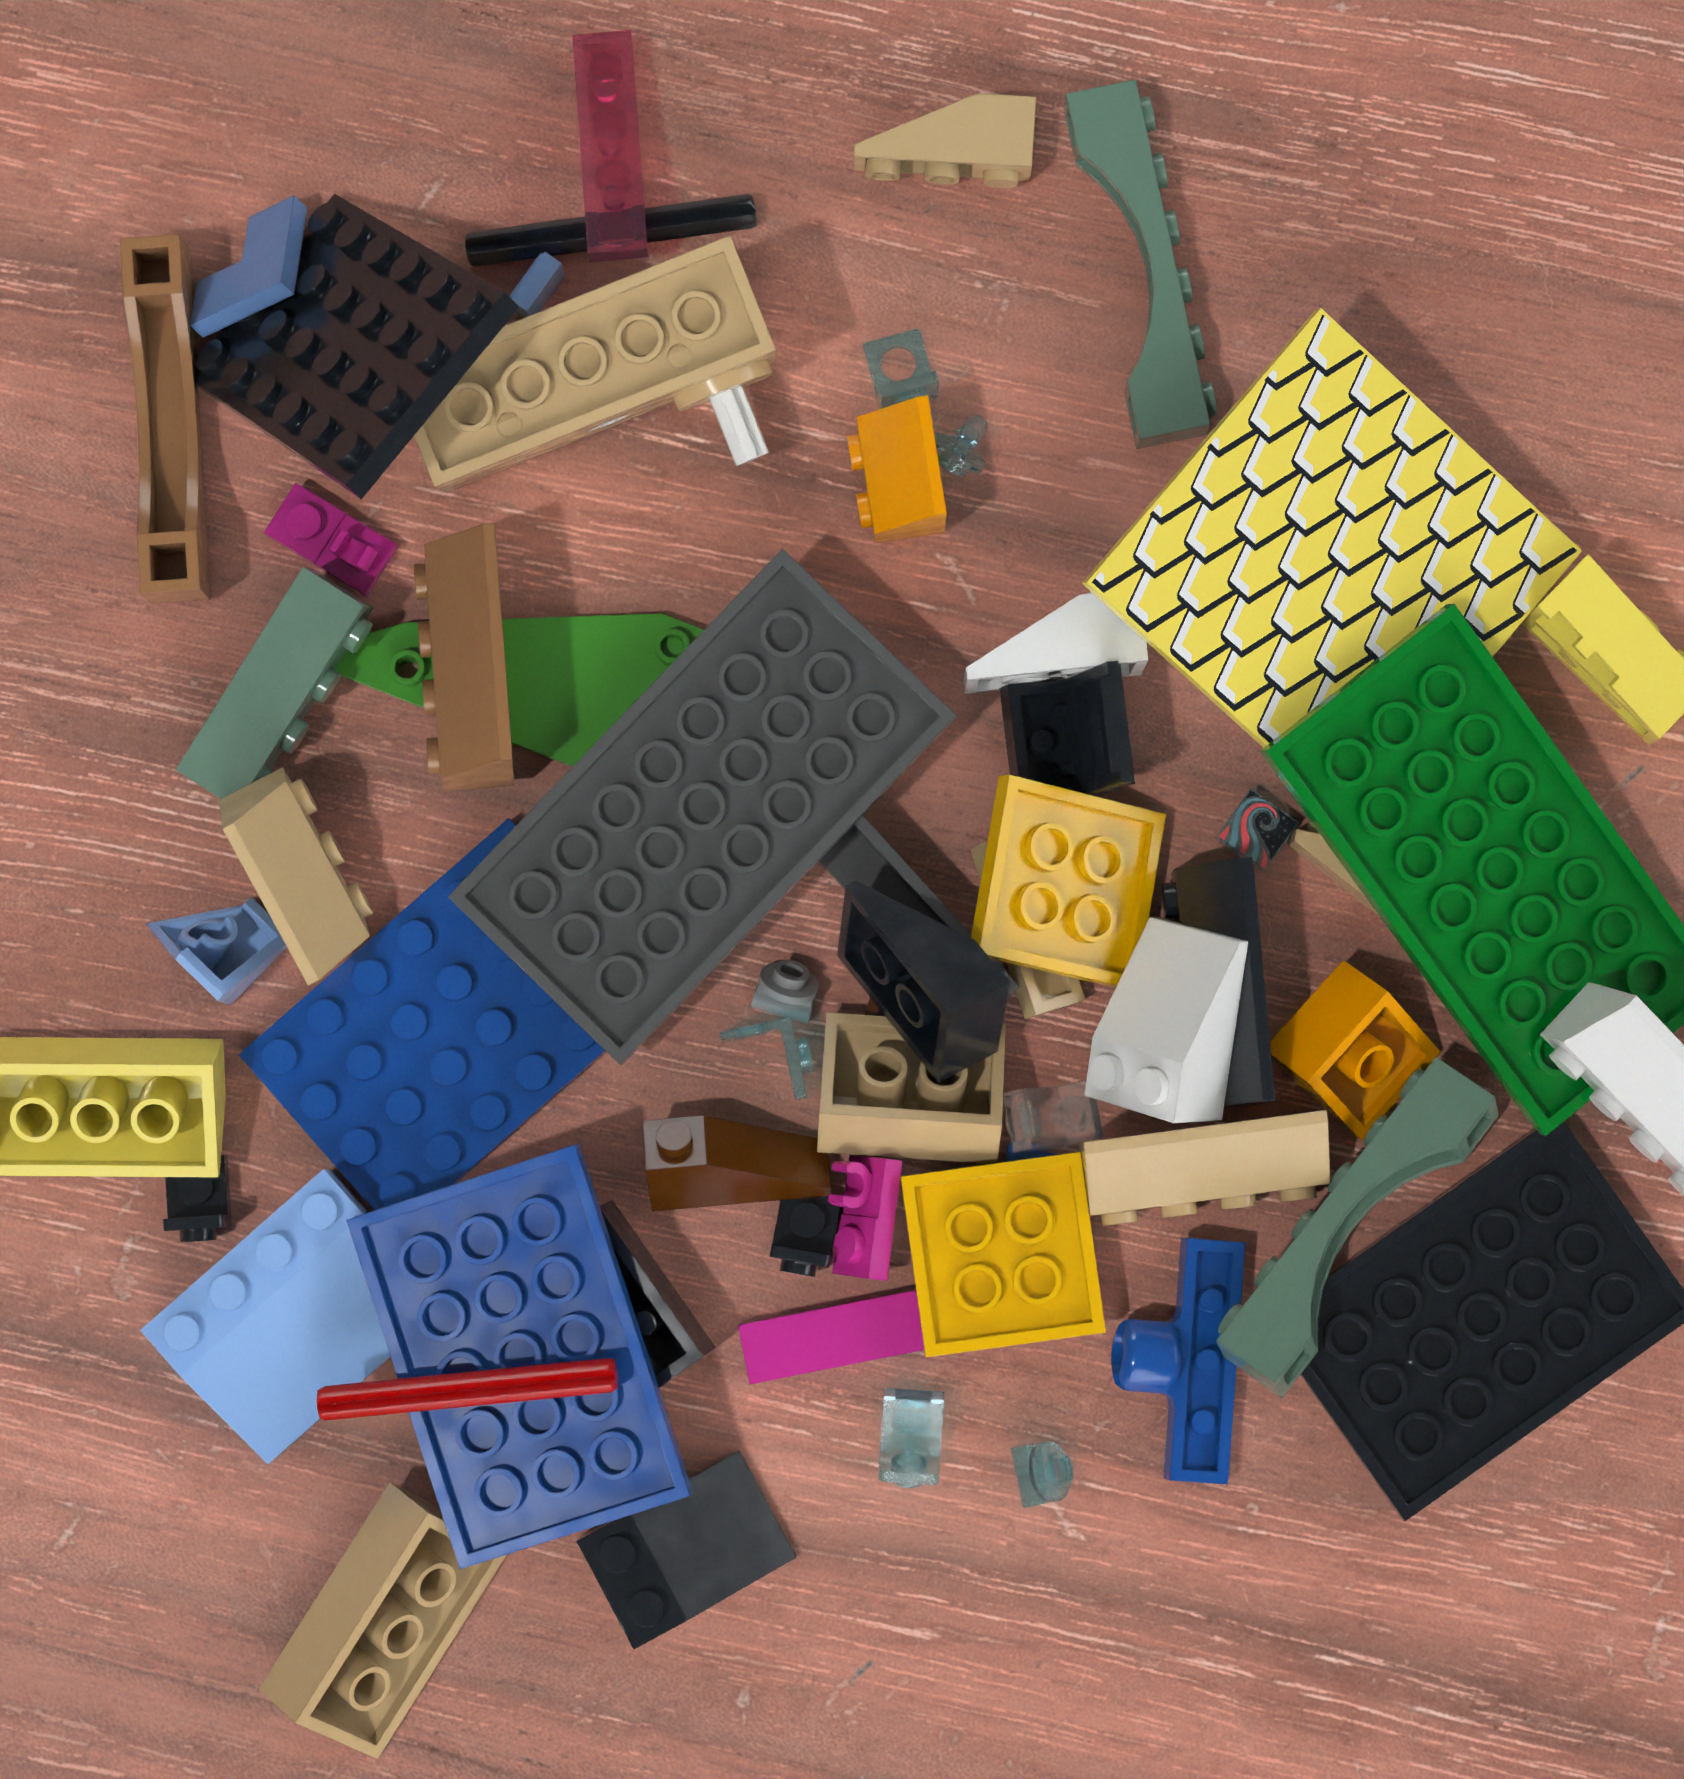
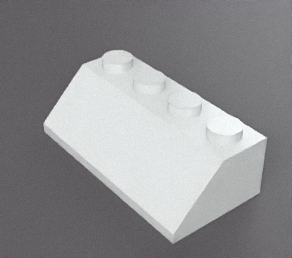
[1540,982,1684,1196]

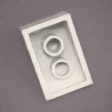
[963,591,1149,694]
[1084,917,1248,1123]

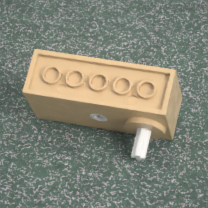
[414,235,776,493]

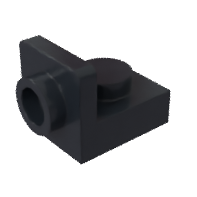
[163,1155,232,1242]
[769,1196,840,1277]

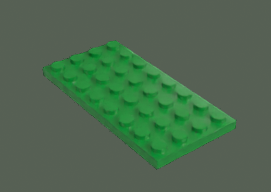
[1260,604,1684,1136]

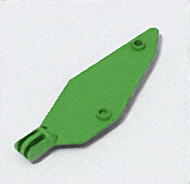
[335,613,704,767]

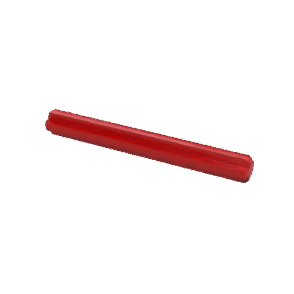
[316,1358,619,1421]

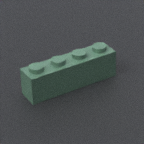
[176,567,374,799]

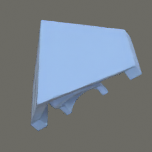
[146,897,287,1006]

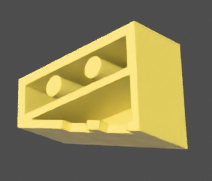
[1521,554,1684,745]

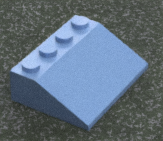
[140,1169,390,1464]

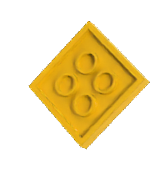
[971,775,1166,988]
[901,1152,1106,1357]

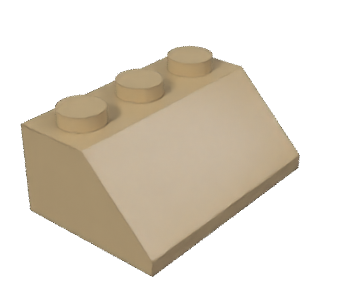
[219,767,373,986]
[817,1012,1006,1164]

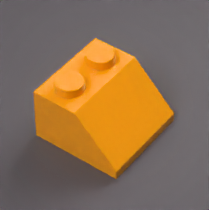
[847,395,947,543]
[1270,960,1441,1141]

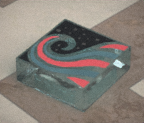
[1215,788,1299,872]

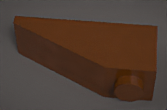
[643,1115,832,1212]

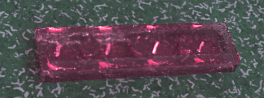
[572,30,649,263]

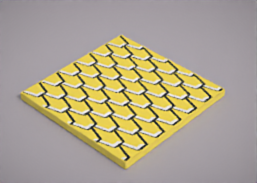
[1082,308,1582,748]

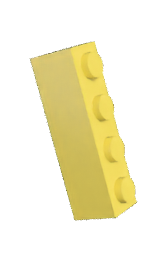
[0,1037,226,1177]

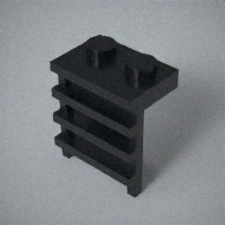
[999,661,1135,796]

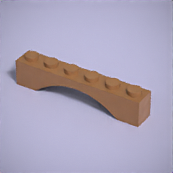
[120,234,211,604]

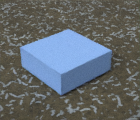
[510,251,565,318]

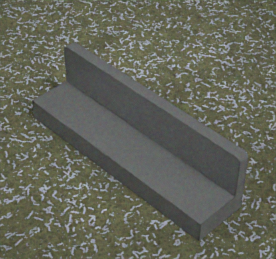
[819,816,1019,999]

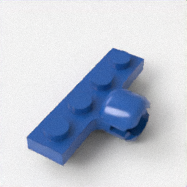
[1111,1237,1245,1485]

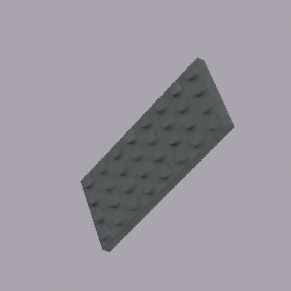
[448,548,957,1065]

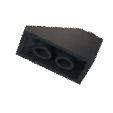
[837,881,1010,1083]
[576,1450,796,1649]

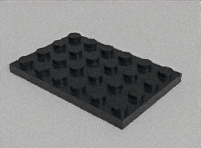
[195,194,519,500]
[1300,1122,1684,1521]

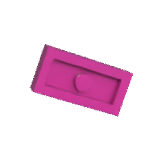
[264,482,398,597]
[828,1155,902,1281]

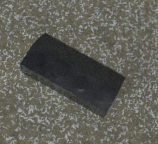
[1162,857,1275,1107]

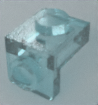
[878,1388,944,1488]

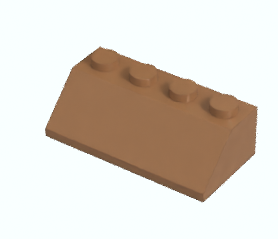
[414,523,515,791]

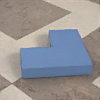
[190,195,307,337]

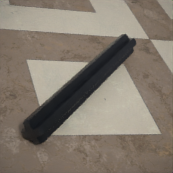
[465,194,757,267]

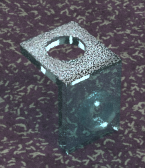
[863,329,939,409]
[720,1017,814,1101]

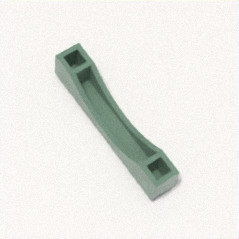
[1063,79,1217,449]
[1216,1057,1499,1398]

